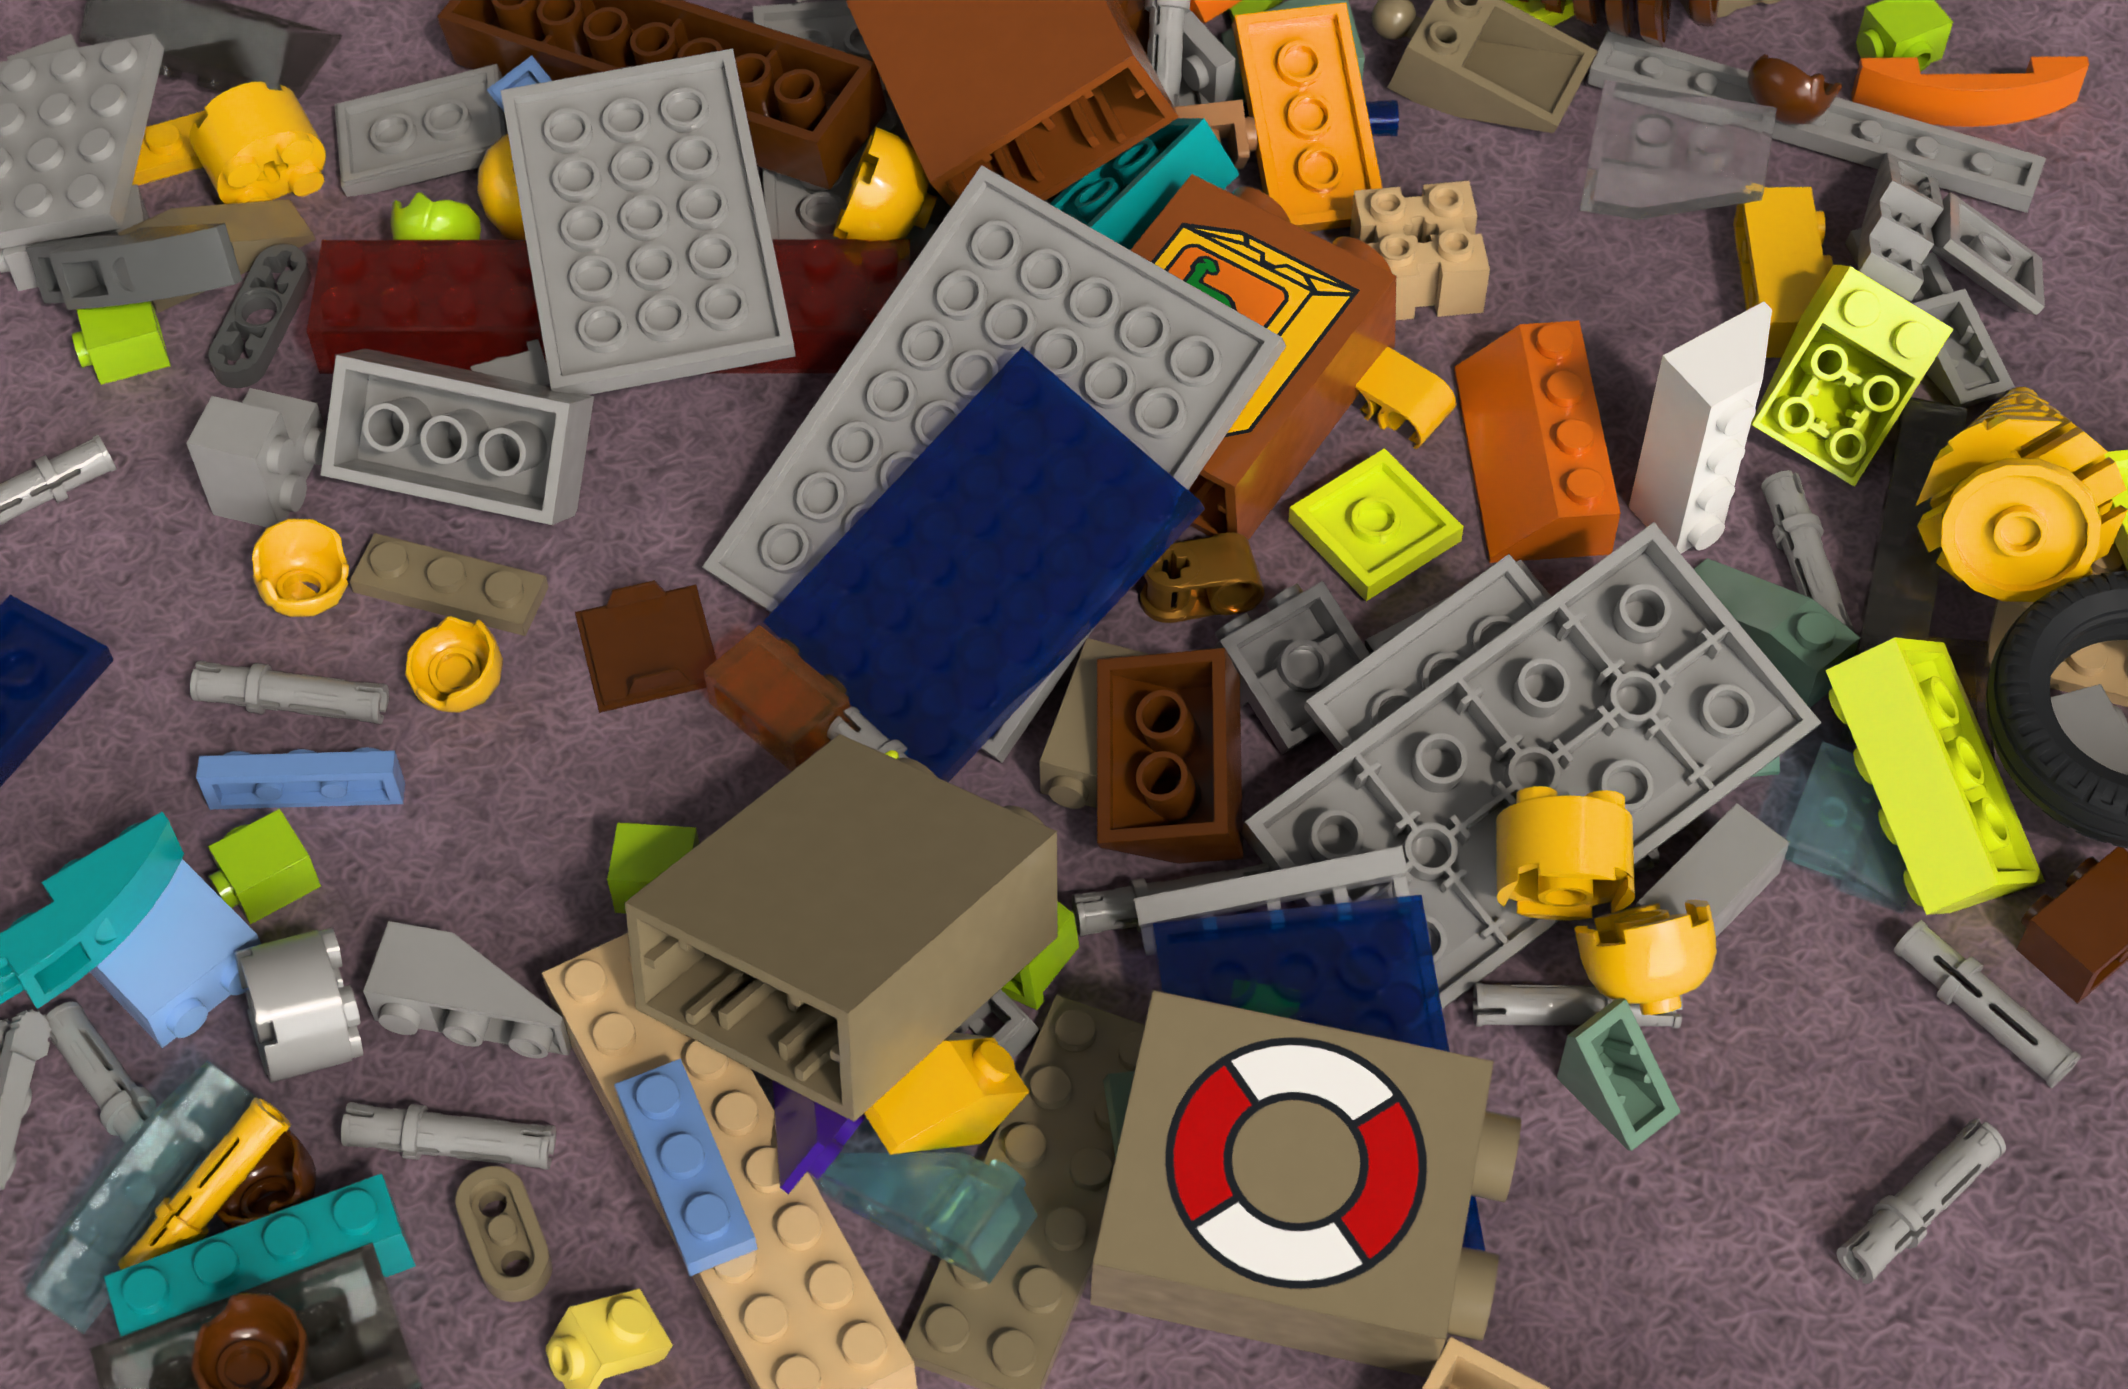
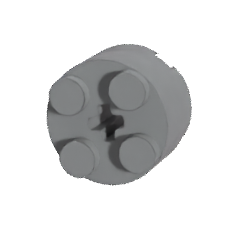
[235,928,363,1083]

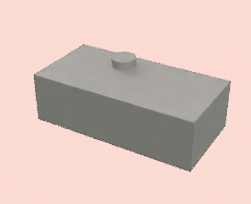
[320,349,594,525]

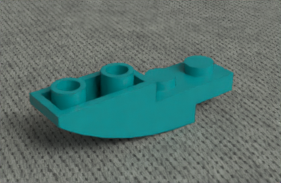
[0,811,184,1009]

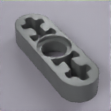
[208,244,312,388]

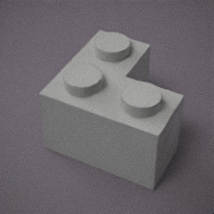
[186,388,326,527]

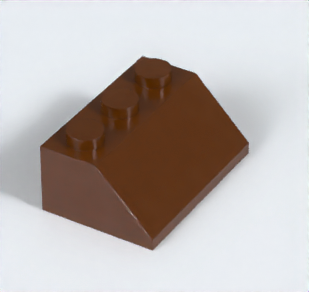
[1097,648,1243,864]

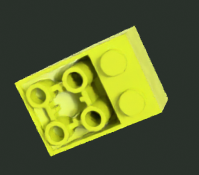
[1751,264,1953,487]

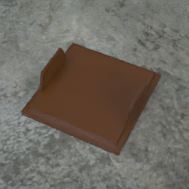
[575,580,723,713]

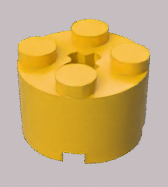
[190,82,326,204]
[1496,786,1635,920]

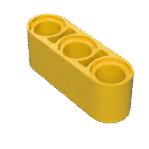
[1355,346,1456,449]

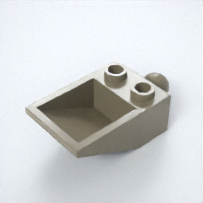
[1372,0,1598,133]

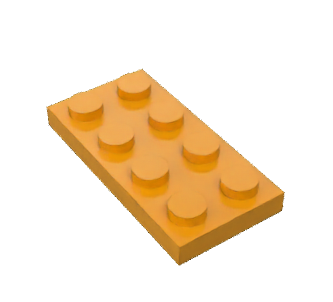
[1232,3,1382,232]

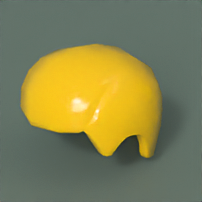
[252,518,349,617]
[405,616,503,713]

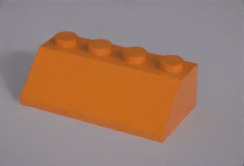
[1454,320,1621,563]

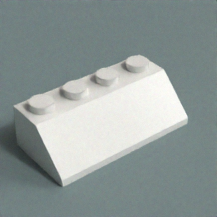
[1629,301,1772,554]

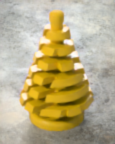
[1916,387,2128,602]

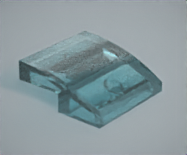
[1784,741,1909,914]

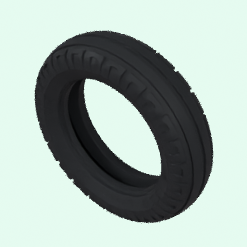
[1986,571,2128,848]

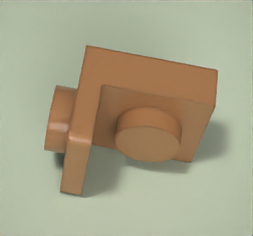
[1174,100,1257,169]

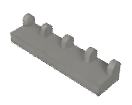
[1134,846,1411,956]

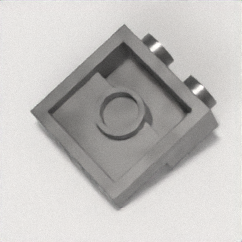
[1212,581,1370,755]

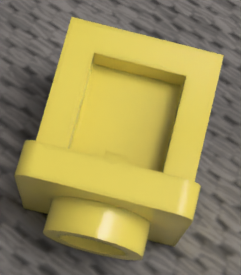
[546,1288,673,1389]

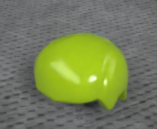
[391,192,481,271]

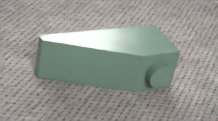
[1694,558,1860,708]

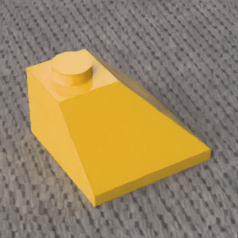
[864,1032,1030,1155]

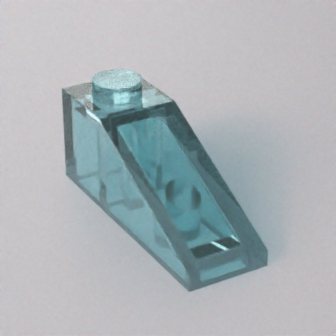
[816,1152,1038,1284]

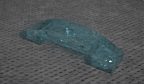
[25,1061,256,1334]

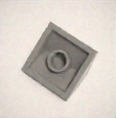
[1931,192,2045,315]

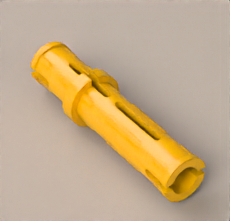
[118,1097,291,1270]

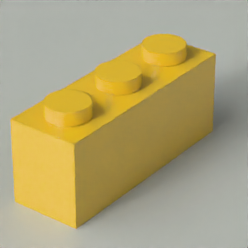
[1733,187,1833,358]

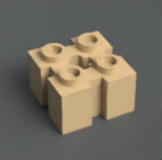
[1350,181,1490,320]

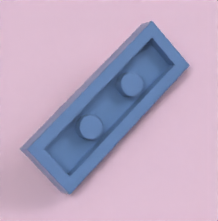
[196,747,405,810]
[614,1059,758,1276]

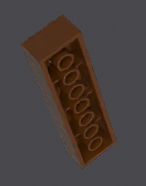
[437,0,887,190]

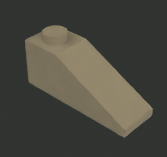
[118,199,316,313]

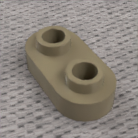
[455,1166,553,1302]

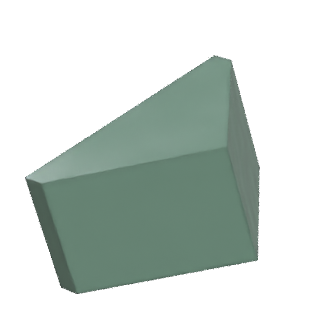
[1557,999,1681,1151]

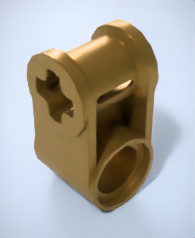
[1140,532,1265,623]

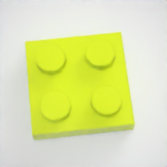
[1288,448,1464,602]

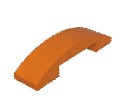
[1851,56,2089,127]

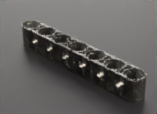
[1838,397,1967,747]

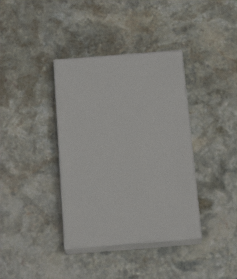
[335,64,508,197]

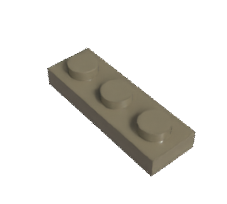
[350,533,549,636]

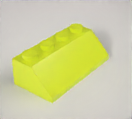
[1825,637,2045,915]

